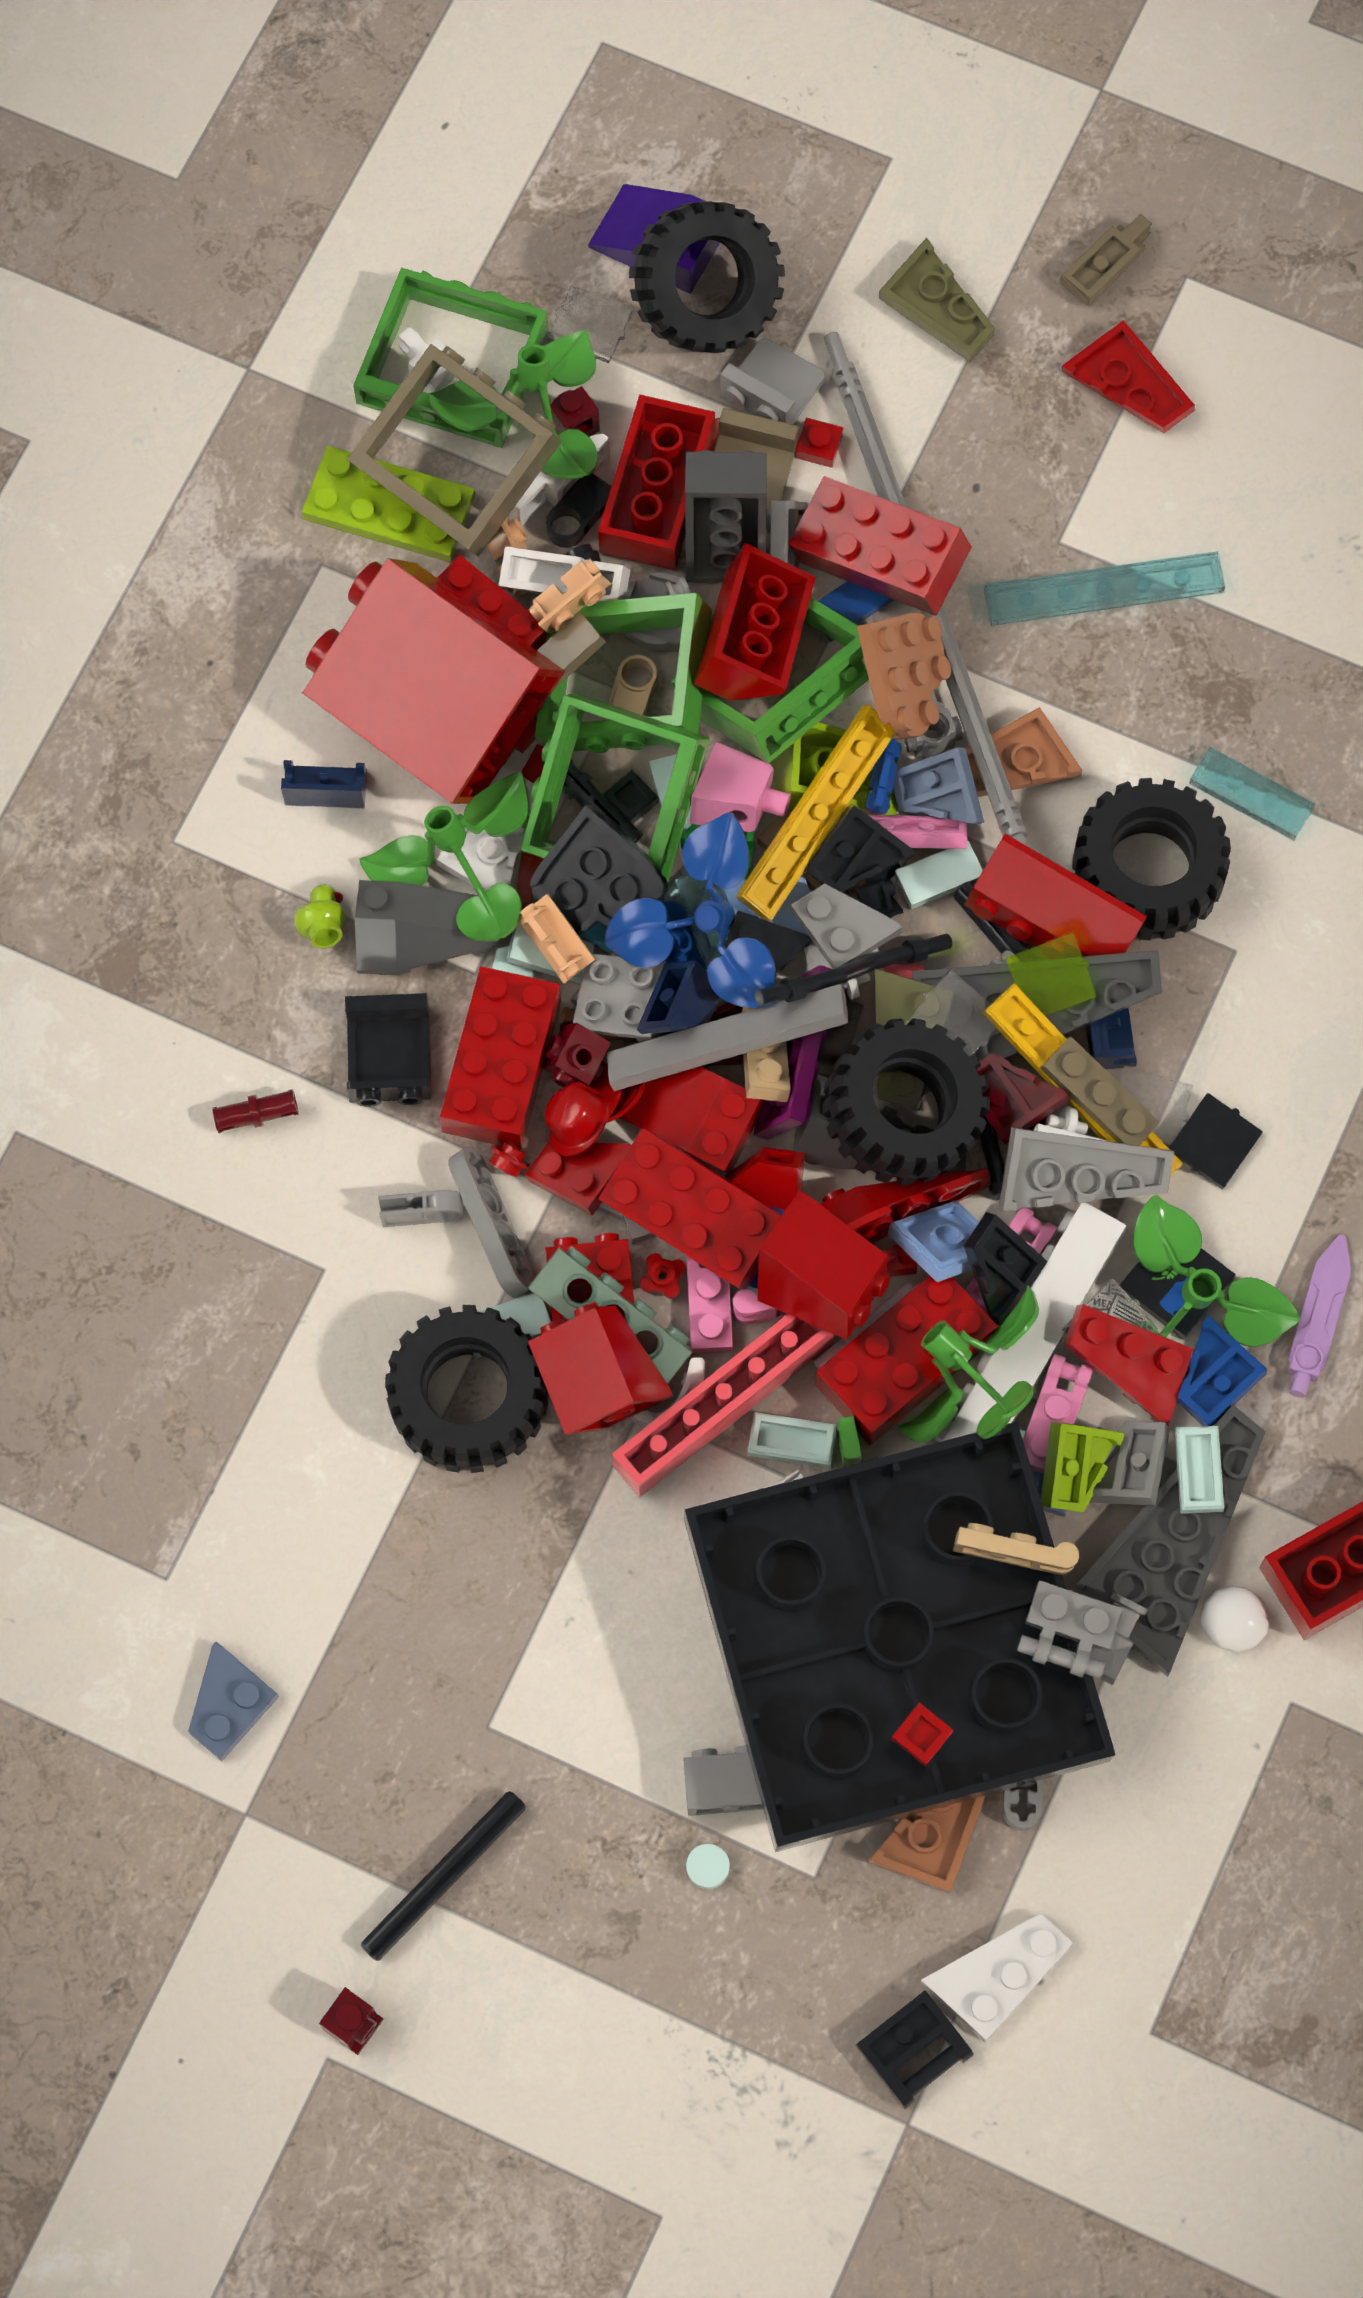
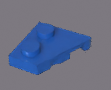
[1177,1315,1267,1427]

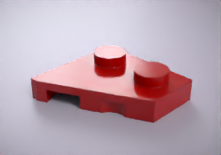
[524,1142,631,1216]

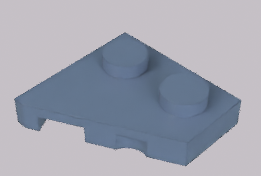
[893,747,984,824]
[188,1641,279,1762]

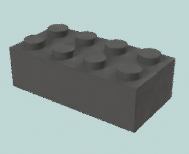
[685,450,767,582]

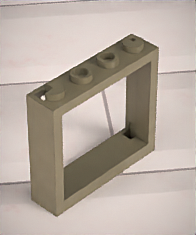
[347,344,562,557]

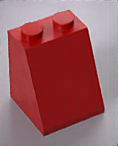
[757,1191,890,1340]
[528,1302,673,1435]

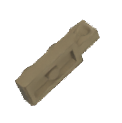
[1060,213,1152,307]

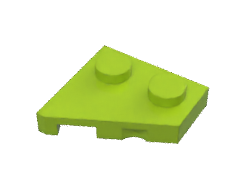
[1041,1422,1124,1512]

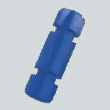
[865,738,901,815]

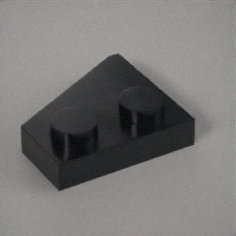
[805,804,915,892]
[964,1212,1048,1326]

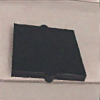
[1169,1093,1263,1190]

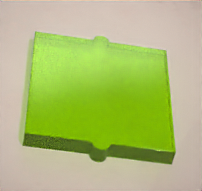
[1006,933,1097,1016]

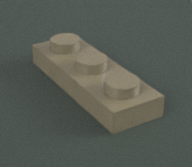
[1040,1037,1160,1145]

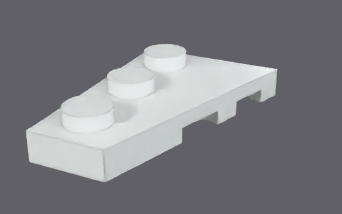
[436,765,534,891]
[920,1913,1073,2042]

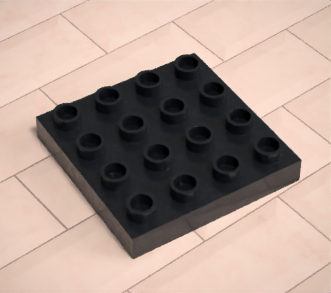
[683,1422,1116,1852]

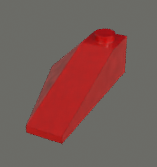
[821,1168,990,1244]

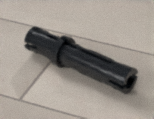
[542,761,643,844]

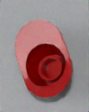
[544,1076,622,1157]

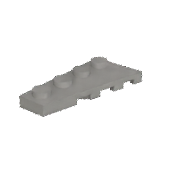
[998,1127,1175,1211]

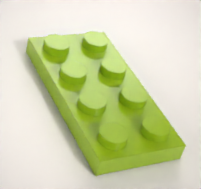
[301,445,476,563]

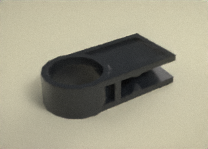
[546,473,611,548]

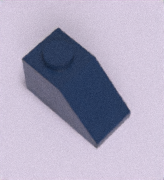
[637,960,720,1034]

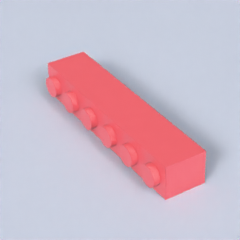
[612,1314,834,1498]

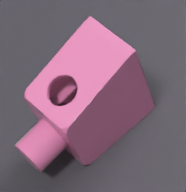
[690,742,791,832]

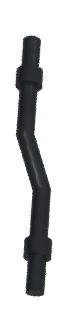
[754,933,953,1006]

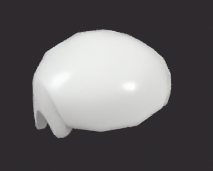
[1200,1586,1270,1652]

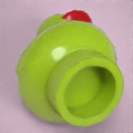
[294,884,346,949]

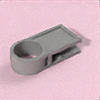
[378,1190,464,1228]

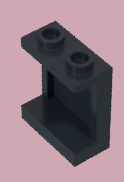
[345,993,431,1107]

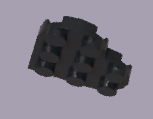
[530,805,668,934]

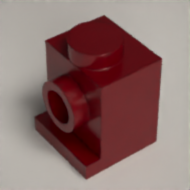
[550,386,600,437]
[319,1987,384,2055]

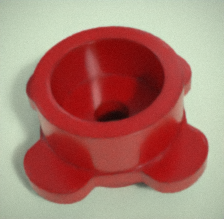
[489,1142,530,1177]
[640,1253,686,1299]

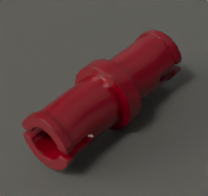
[212,1089,299,1133]

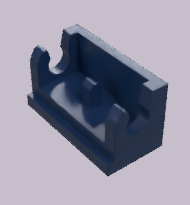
[281,760,367,808]
[1085,1007,1137,1069]

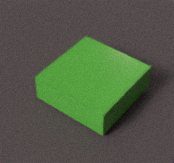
[836,1416,862,1467]

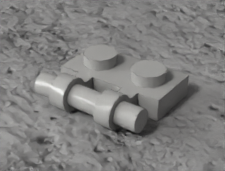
[1017,1580,1123,1679]

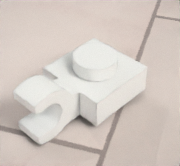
[398,327,464,392]

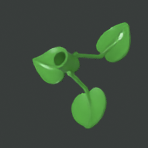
[428,329,597,479]
[360,771,530,942]
[1133,1195,1300,1347]
[898,1285,1039,1443]

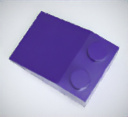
[588,184,720,294]

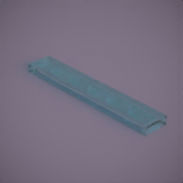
[984,551,1225,626]

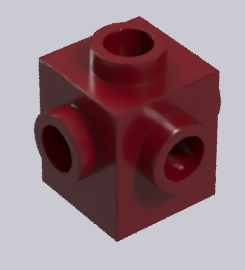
[541,1022,611,1088]

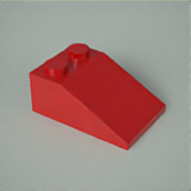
[621,1066,768,1173]

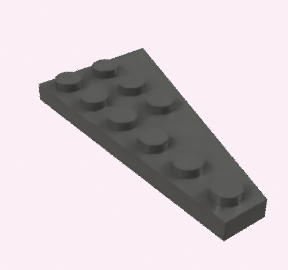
[912,950,1162,1094]
[1071,1405,1266,1677]

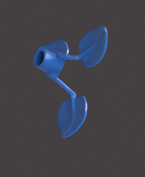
[605,813,776,1008]

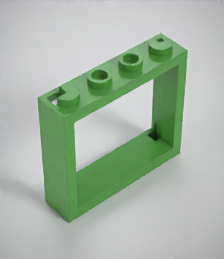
[353,267,549,448]
[535,593,712,753]
[671,597,869,764]
[520,693,710,882]

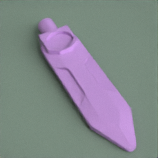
[1288,1235,1351,1398]

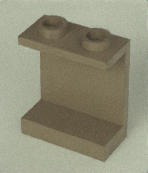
[714,408,799,513]

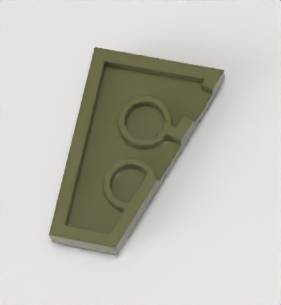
[879,237,995,362]
[875,969,954,1111]

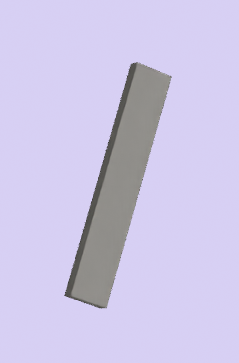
[607,984,848,1091]

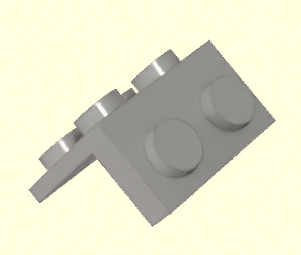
[720,338,825,425]
[573,954,671,1043]

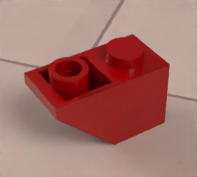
[724,1147,805,1211]

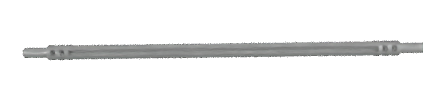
[824,332,1028,846]

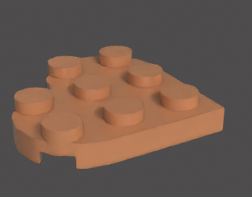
[857,613,951,739]

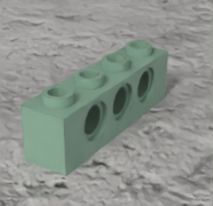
[528,1246,692,1384]

